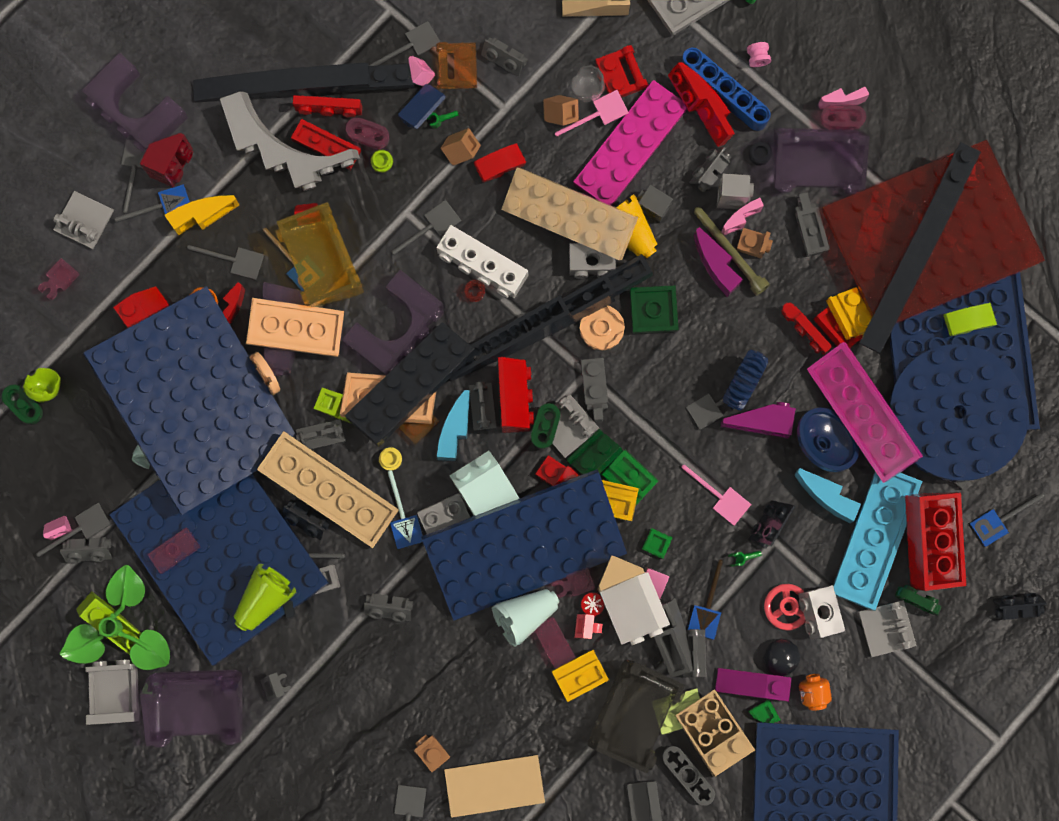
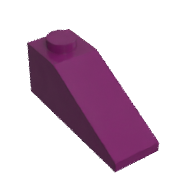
[720,402,796,438]
[715,668,791,701]

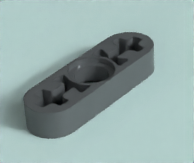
[662,746,715,806]

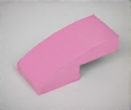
[818,87,869,110]
[721,198,764,235]

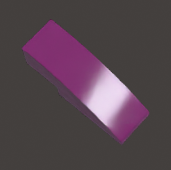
[694,227,743,297]

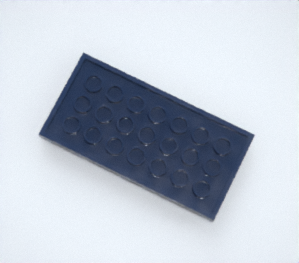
[421,469,627,620]

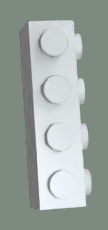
[437,225,528,298]

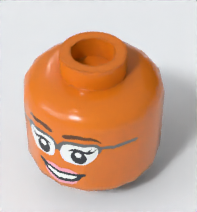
[799,674,832,710]

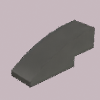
[654,598,693,678]

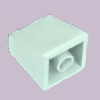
[450,451,520,516]

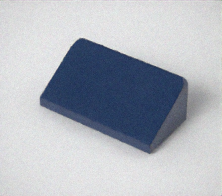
[398,84,446,129]

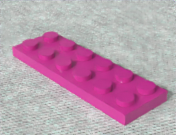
[573,80,687,206]
[807,342,923,483]

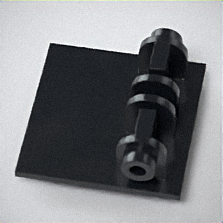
[749,500,795,549]

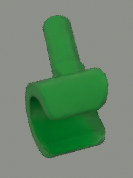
[427,111,458,129]
[728,551,762,567]

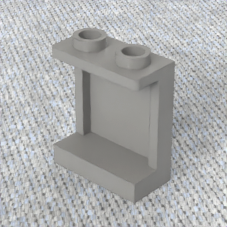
[85,660,139,725]

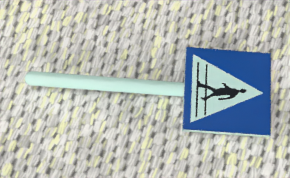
[388,470,423,549]

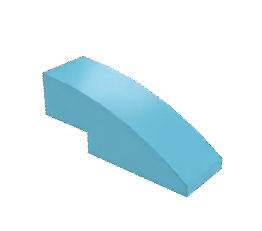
[437,390,470,461]
[795,468,861,523]

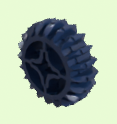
[723,349,768,411]

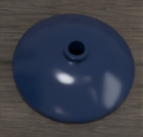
[797,408,859,472]

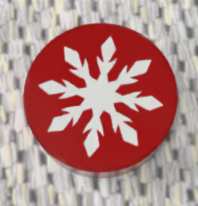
[581,593,604,616]

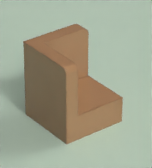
[543,95,579,126]
[441,128,481,165]

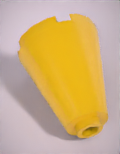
[616,194,657,259]

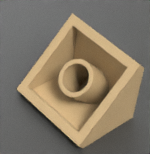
[597,556,645,593]

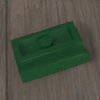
[567,429,623,475]

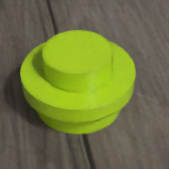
[371,150,393,172]

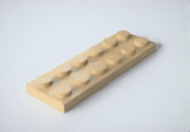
[501,167,638,260]
[257,431,399,548]

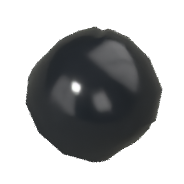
[763,638,801,677]

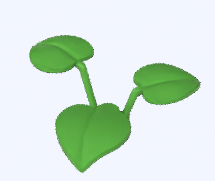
[60,565,170,670]

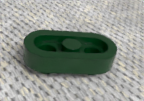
[2,385,43,424]
[531,403,560,449]
[895,585,942,616]

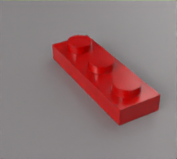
[293,95,362,117]
[291,119,361,170]

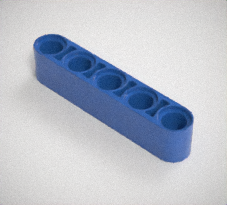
[681,47,770,131]

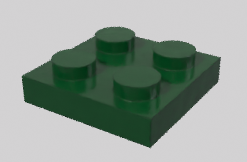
[630,285,679,334]

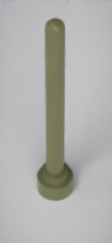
[694,207,770,296]

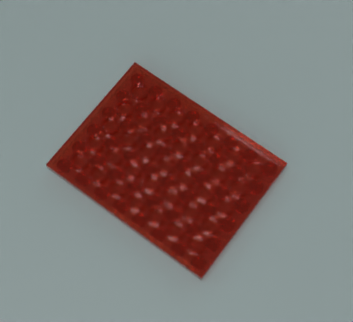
[822,140,1045,324]

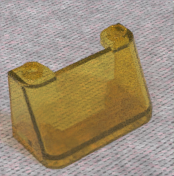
[275,202,364,307]

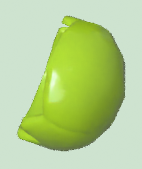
[23,368,60,402]

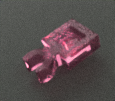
[38,258,80,300]
[552,567,595,598]

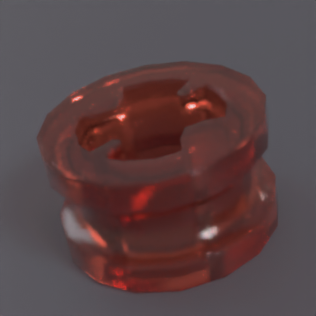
[465,280,485,302]

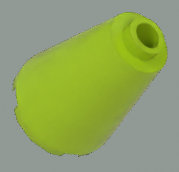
[234,564,296,631]

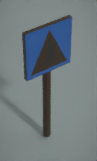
[688,559,723,639]

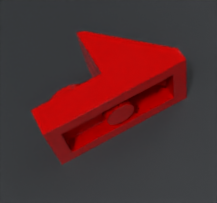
[535,455,580,486]

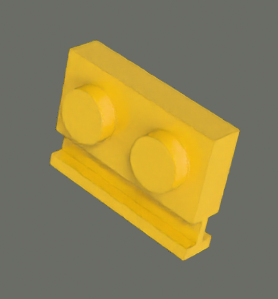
[826,287,872,340]
[602,480,639,521]
[552,650,609,702]

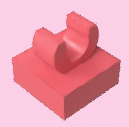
[574,614,603,639]

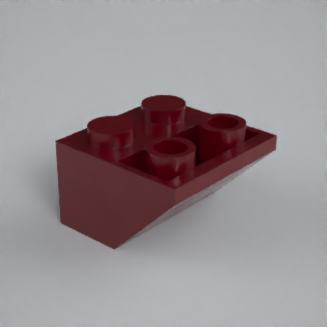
[140,133,193,187]

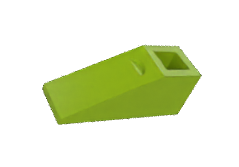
[76,591,141,655]

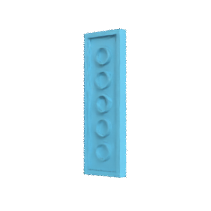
[833,472,922,611]

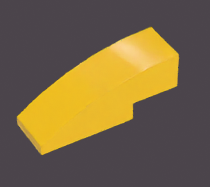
[165,195,239,235]

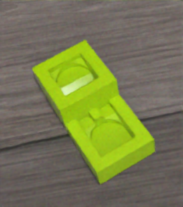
[944,303,997,336]
[314,388,352,424]

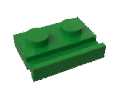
[602,449,659,505]

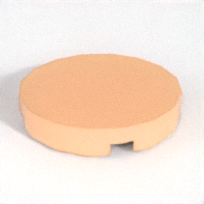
[579,306,625,351]
[249,352,280,395]

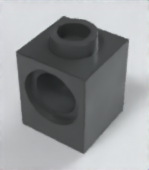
[637,185,673,223]

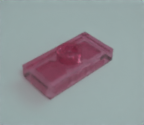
[147,527,200,574]
[535,617,576,669]

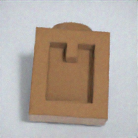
[736,228,773,259]
[414,735,450,772]

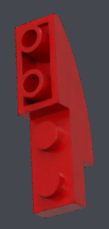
[668,62,735,147]

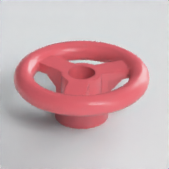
[764,584,806,630]

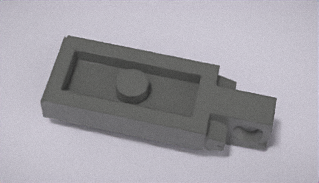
[795,192,830,257]
[581,358,608,422]

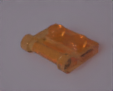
[436,42,477,89]

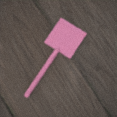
[555,90,629,136]
[682,465,752,526]

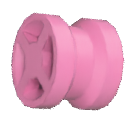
[747,42,771,67]

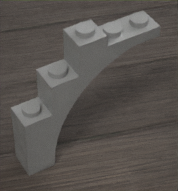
[220,91,360,191]

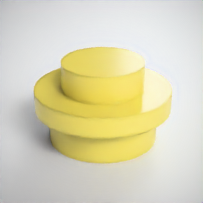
[379,447,402,470]

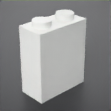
[600,572,670,645]

